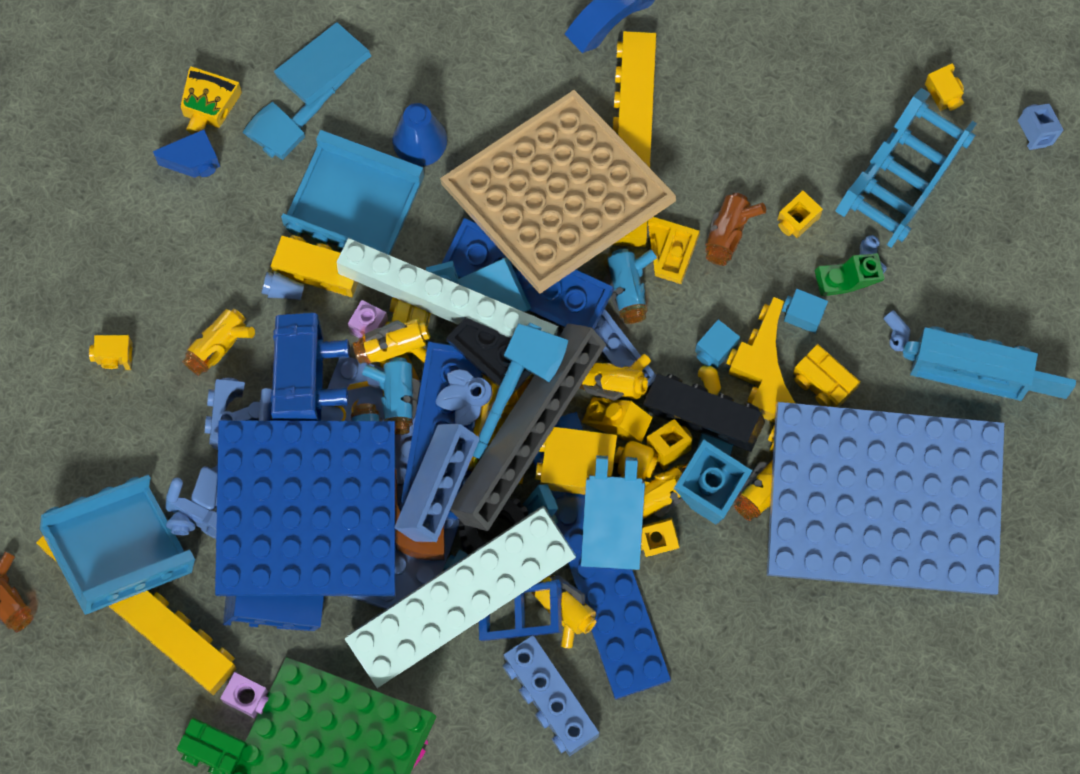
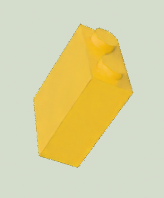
[535,427,617,495]

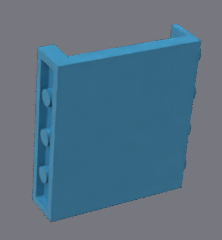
[281,130,424,255]
[40,475,195,615]

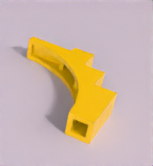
[726,297,796,452]

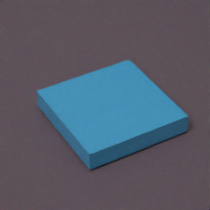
[457,257,531,312]

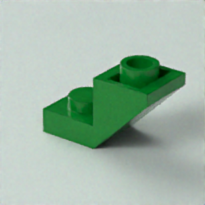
[814,253,885,296]

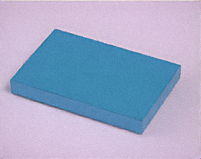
[274,22,371,106]

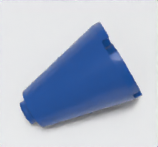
[392,103,448,167]

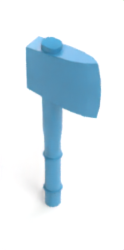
[242,66,359,160]
[473,323,568,460]

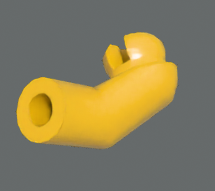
[698,365,721,395]

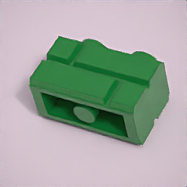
[177,718,248,774]

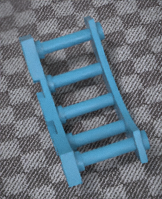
[835,88,977,248]

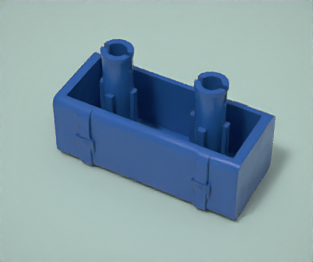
[270,313,350,421]

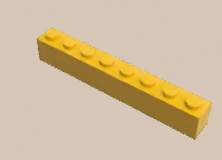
[612,31,656,247]
[36,536,237,695]

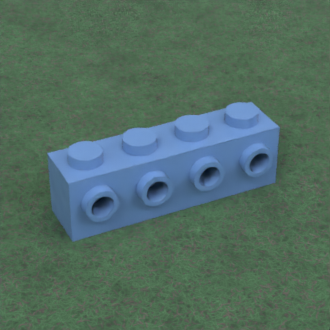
[394,424,480,542]
[502,635,599,757]

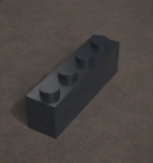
[643,374,765,452]

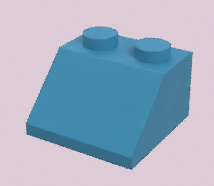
[674,440,752,525]

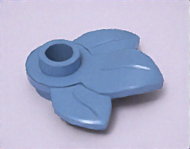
[436,369,492,426]

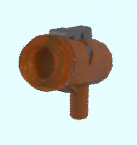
[705,193,766,266]
[0,552,34,632]

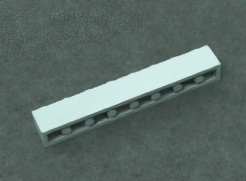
[336,238,558,338]

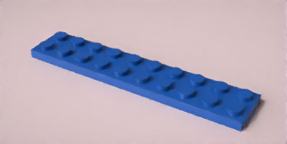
[533,412,671,700]

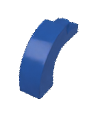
[565,0,655,53]

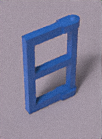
[479,579,562,641]

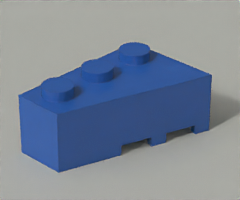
[223,596,324,631]

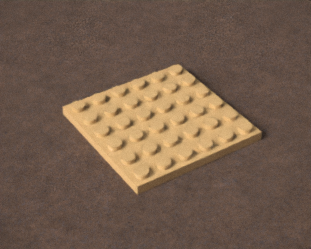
[440,90,676,294]

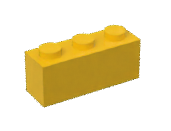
[271,235,358,298]

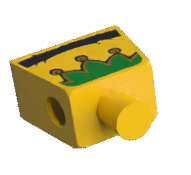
[181,66,242,134]

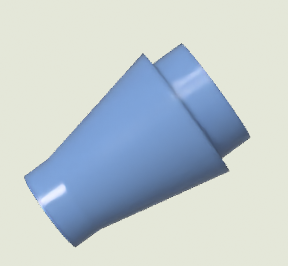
[261,271,304,300]

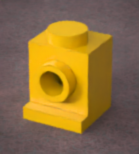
[925,63,964,111]
[777,191,823,238]
[89,335,133,370]
[647,419,693,470]
[641,517,680,557]

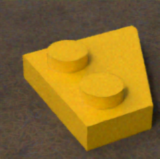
[648,217,700,284]

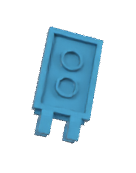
[581,455,645,570]

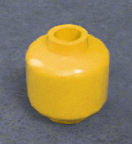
[614,440,658,481]

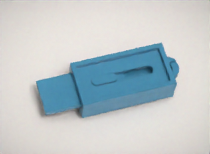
[903,326,1076,401]

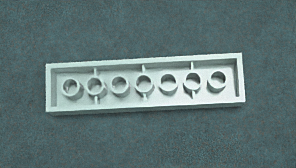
[345,506,576,688]

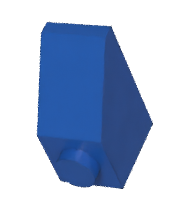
[153,130,220,178]

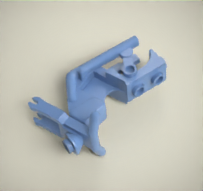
[166,378,272,539]

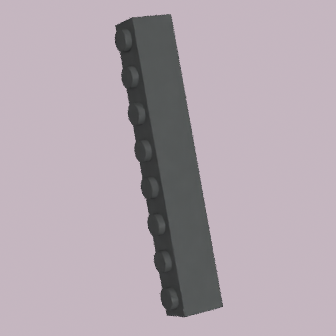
[450,323,606,531]

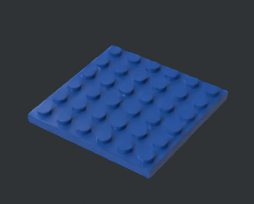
[215,420,395,596]

